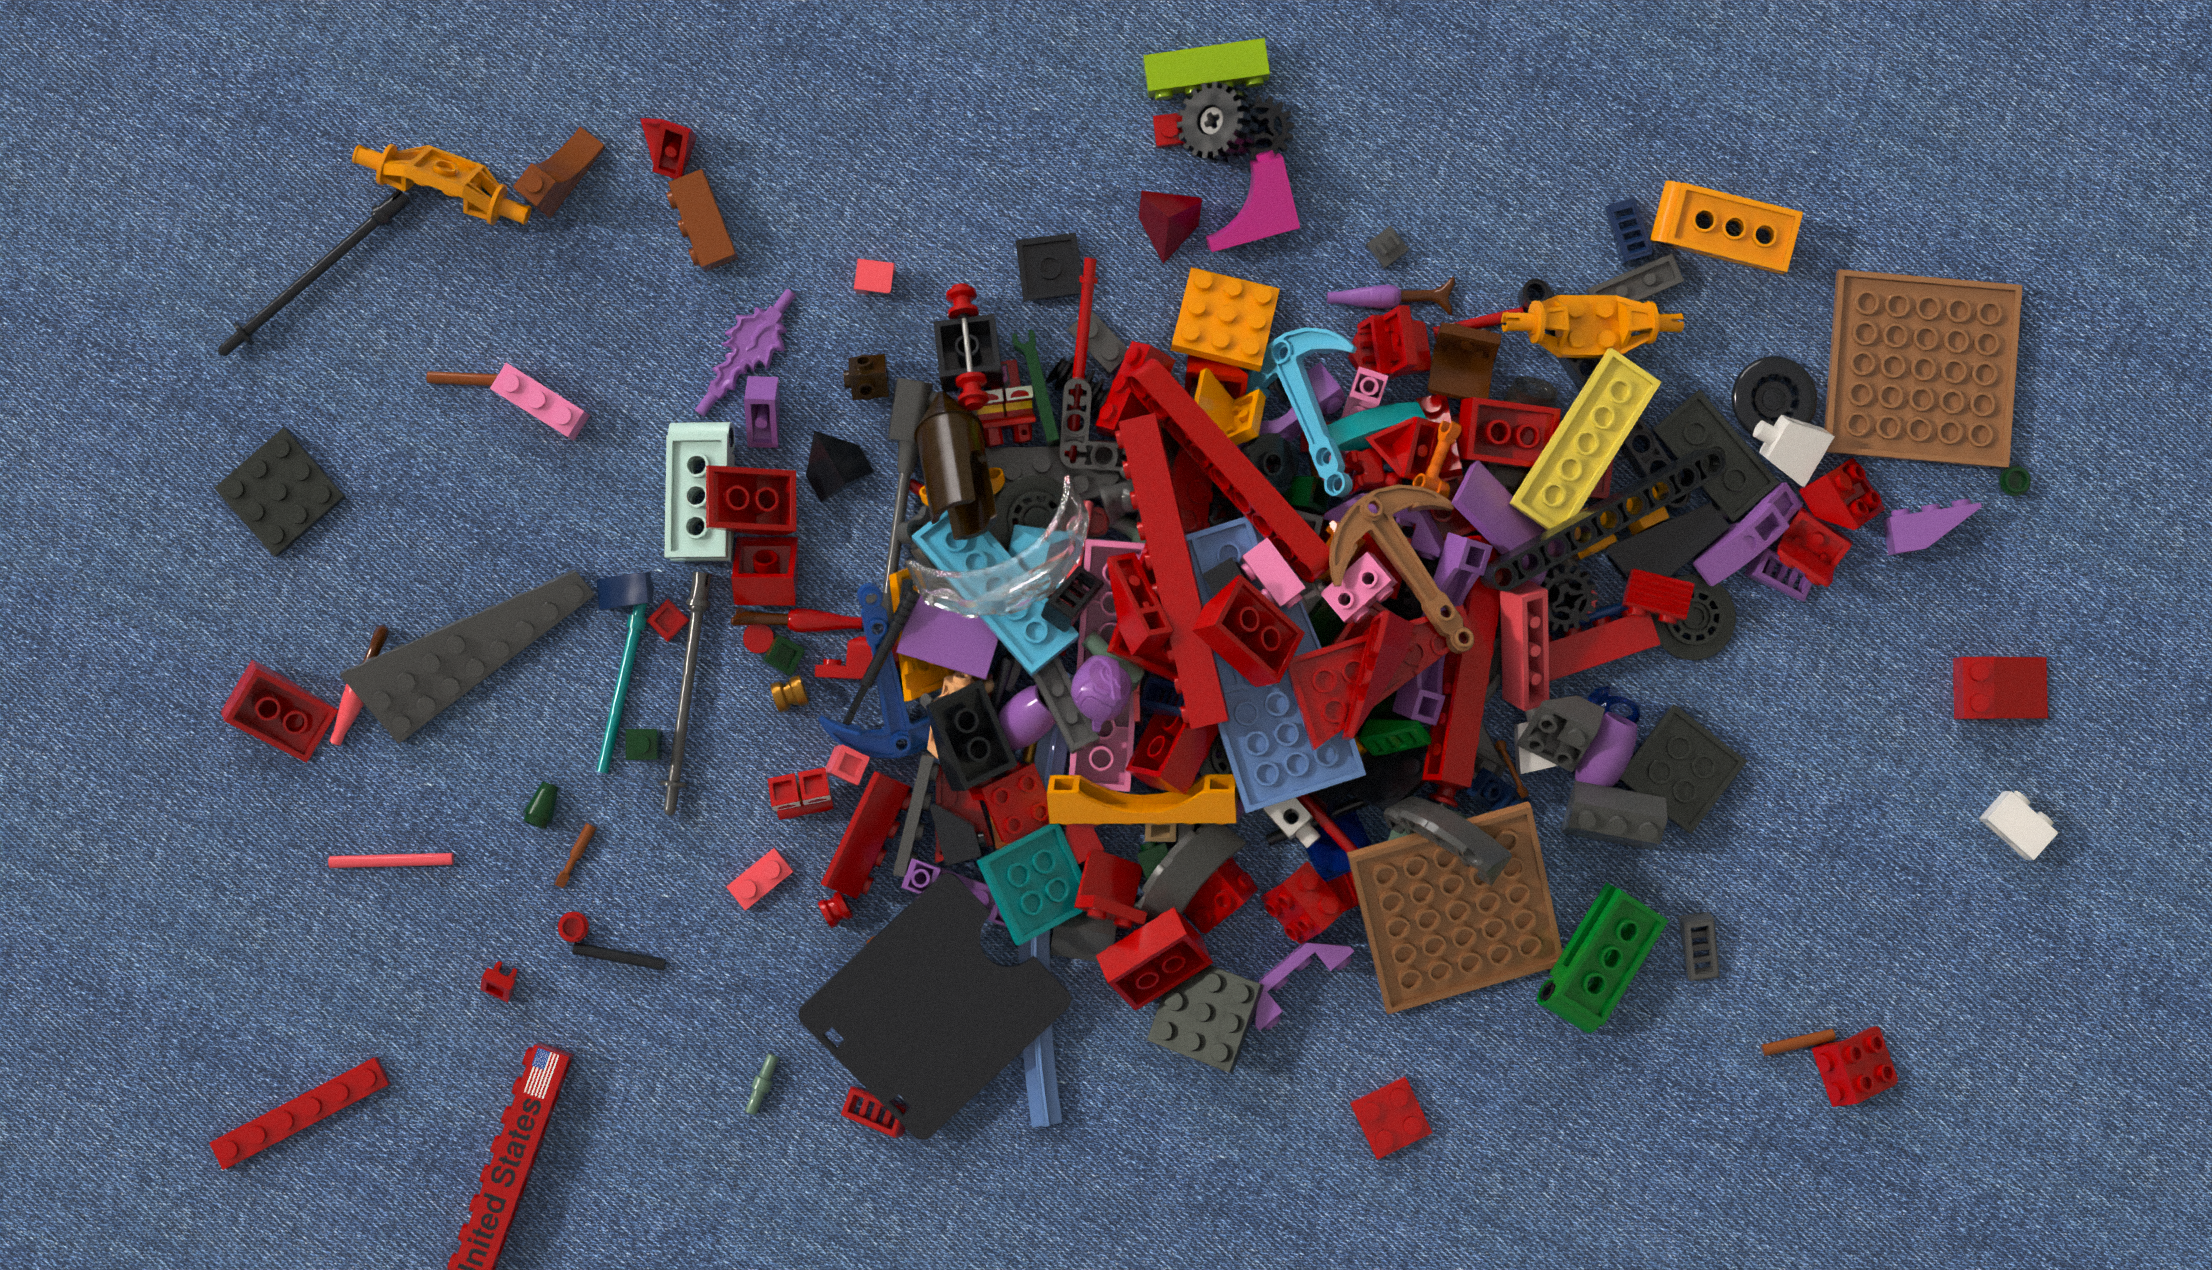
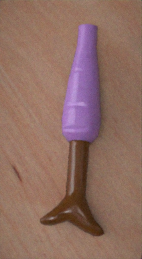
[1326,277,1455,315]

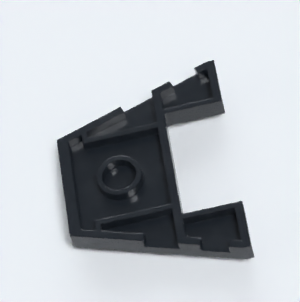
[1349,716,1427,811]

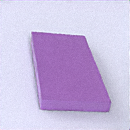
[1451,460,1555,585]

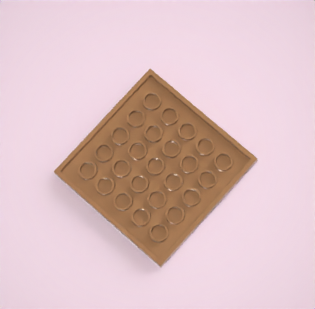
[1824,269,2022,469]
[1347,801,1563,1015]

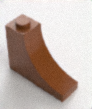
[513,127,606,218]

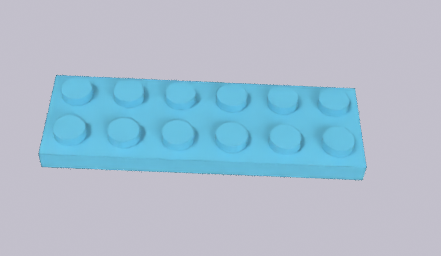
[912,510,1080,677]

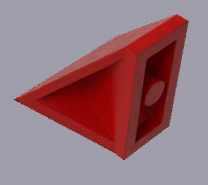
[640,118,697,179]
[1365,416,1440,481]

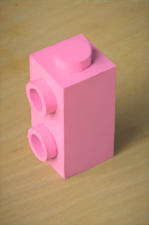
[1240,537,1305,609]

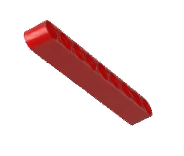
[1126,358,1330,583]

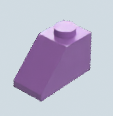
[744,376,780,448]

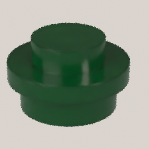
[1999,466,2031,496]

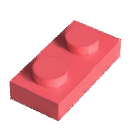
[726,848,794,911]

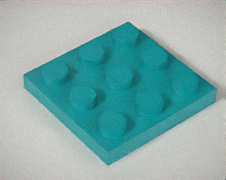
[977,824,1083,946]

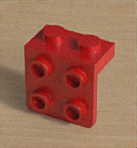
[1777,507,1853,587]
[968,760,1050,844]
[1074,849,1147,929]
[1184,856,1258,933]
[1261,861,1348,944]
[1811,1026,1898,1107]

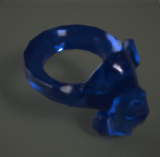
[1587,686,1641,724]

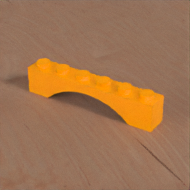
[1047,774,1238,825]

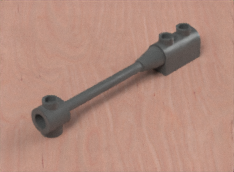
[866,378,938,626]

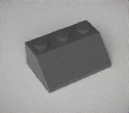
[1561,781,1668,850]

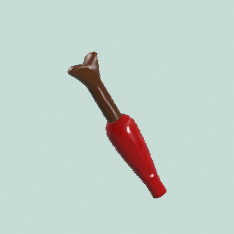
[731,607,862,633]

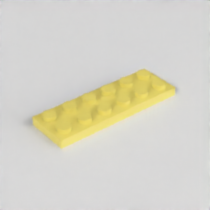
[1509,348,1661,530]

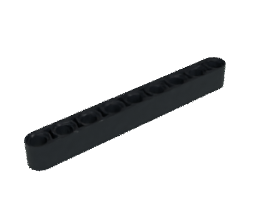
[1517,278,1691,511]
[1480,449,1726,591]

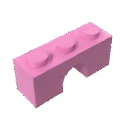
[490,363,590,441]

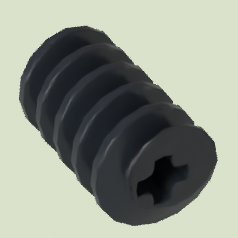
[1045,355,1112,419]

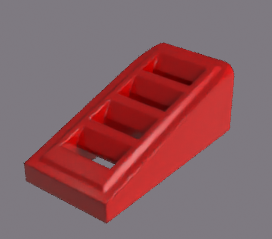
[841,1086,909,1138]

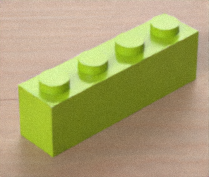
[1143,38,1270,101]

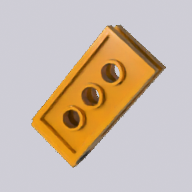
[1650,181,1803,275]

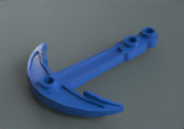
[818,583,930,759]

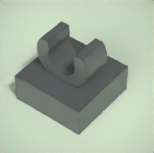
[1365,225,1409,269]

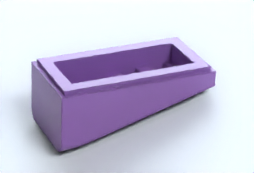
[1745,548,1813,602]

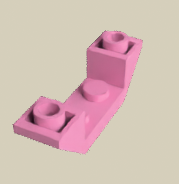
[1321,366,1389,488]

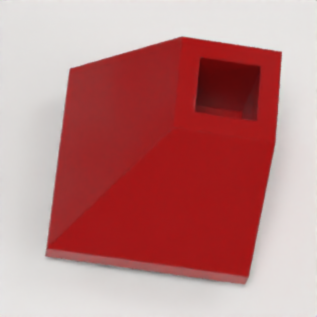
[1798,457,1885,530]

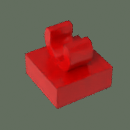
[480,961,517,1003]

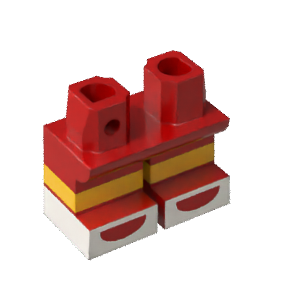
[973,385,1036,448]
[767,767,834,820]

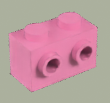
[1320,552,1398,624]

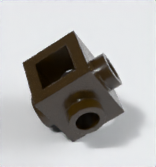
[843,354,889,401]

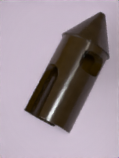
[914,391,998,540]

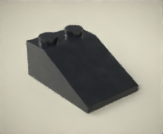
[926,679,1018,791]

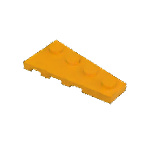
[889,564,954,702]

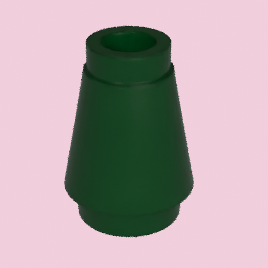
[523,782,559,830]

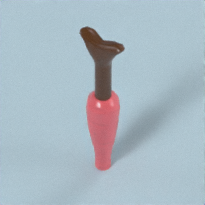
[330,625,389,746]

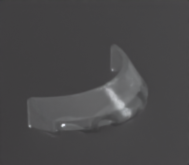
[904,474,1089,618]

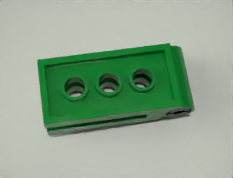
[1537,882,1669,1034]

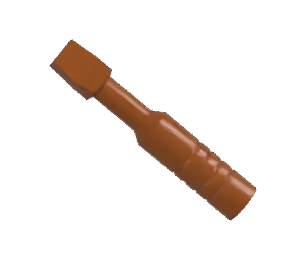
[554,822,597,888]

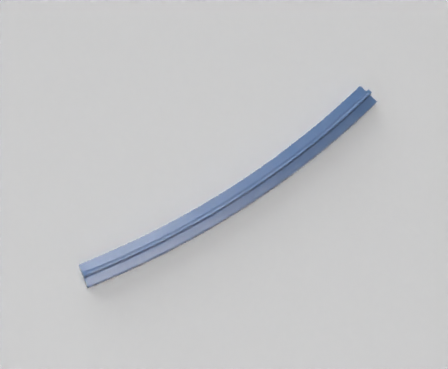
[1019,673,1075,1127]

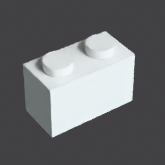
[1979,791,2058,860]

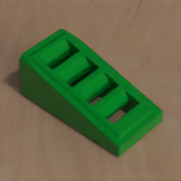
[1360,719,1432,755]

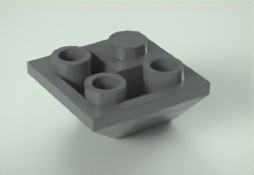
[1517,695,1605,772]

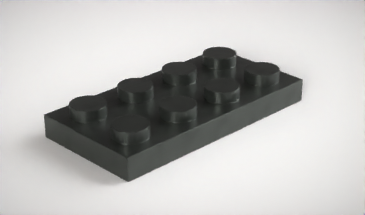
[1651,389,1780,523]

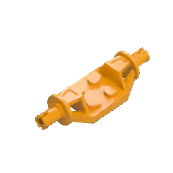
[352,144,532,226]
[1501,295,1684,358]

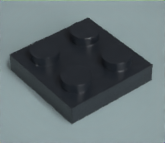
[1015,233,1082,302]

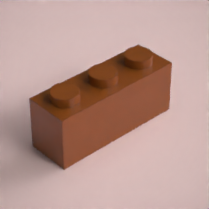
[666,169,739,272]

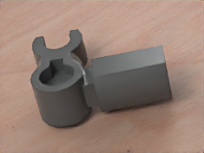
[896,505,939,576]

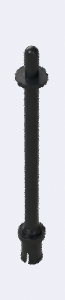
[218,189,412,356]

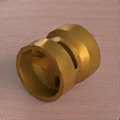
[770,675,809,713]

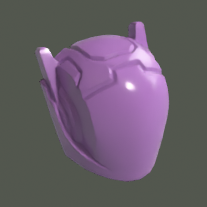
[1071,655,1132,732]

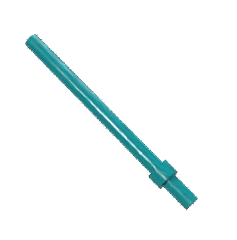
[596,604,647,774]

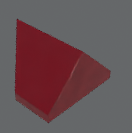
[1138,190,1202,264]

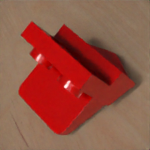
[1348,305,1431,380]

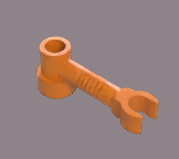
[1412,420,1461,498]

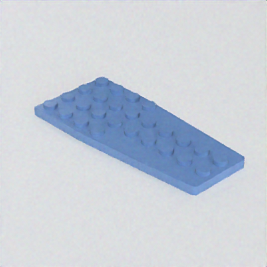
[1186,517,1366,814]

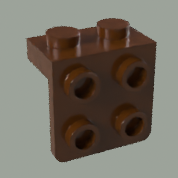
[1427,322,1502,400]

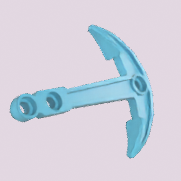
[1246,327,1357,497]

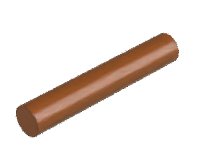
[426,371,498,386]
[1761,1029,1836,1057]

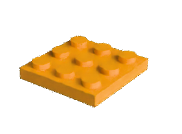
[1170,267,1280,372]

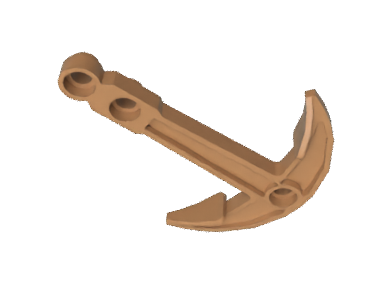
[1329,484,1474,654]

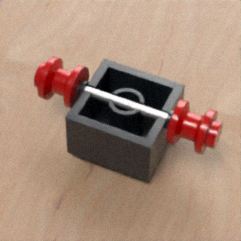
[933,283,1004,411]

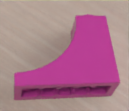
[1205,150,1300,252]

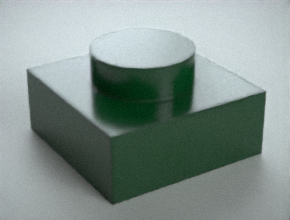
[762,635,806,676]

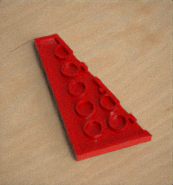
[1286,605,1472,751]

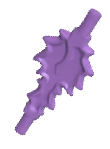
[695,289,796,417]

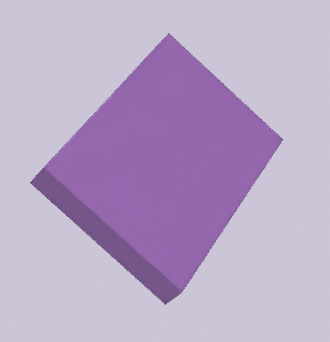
[896,594,998,680]

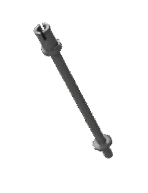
[660,572,712,816]

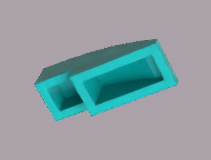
[1327,402,1427,451]

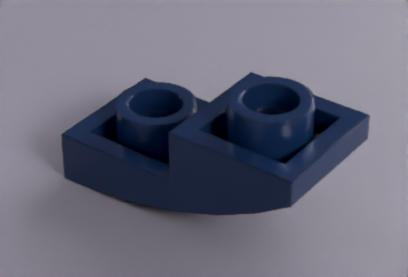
[597,572,654,610]
[1466,767,1531,811]

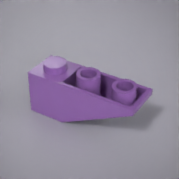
[1882,499,1982,556]

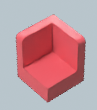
[854,259,896,295]
[826,745,870,786]

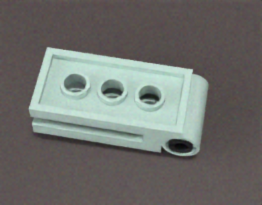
[664,422,735,562]

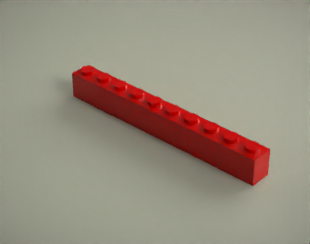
[1115,413,1231,730]

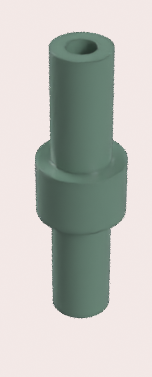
[745,1053,779,1115]

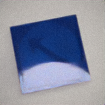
[1304,811,1372,882]

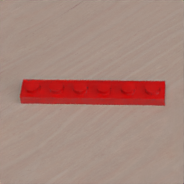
[209,1056,391,1170]

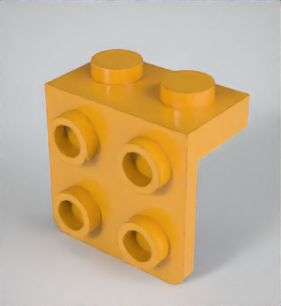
[1194,368,1266,446]

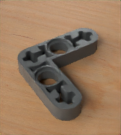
[1059,377,1127,471]

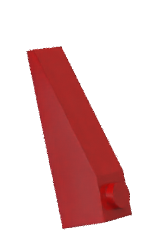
[1342,610,1417,741]

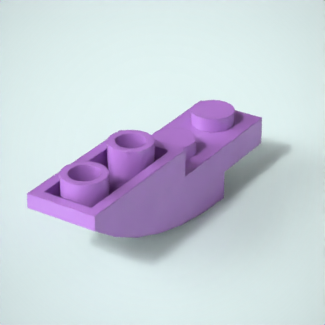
[1692,482,1803,586]

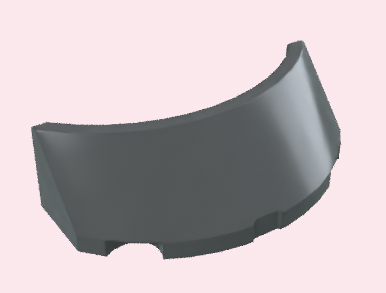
[1383,797,1512,886]
[1135,823,1247,923]

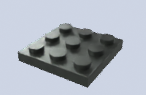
[214,427,346,557]
[1619,704,1747,834]
[1147,965,1264,1073]

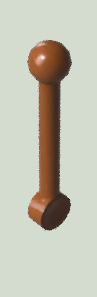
[1495,740,1529,798]

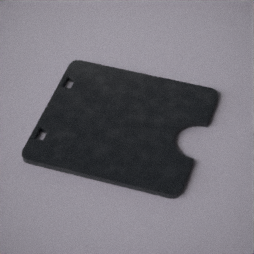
[798,873,1071,1140]

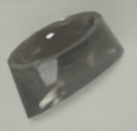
[1503,376,1558,408]

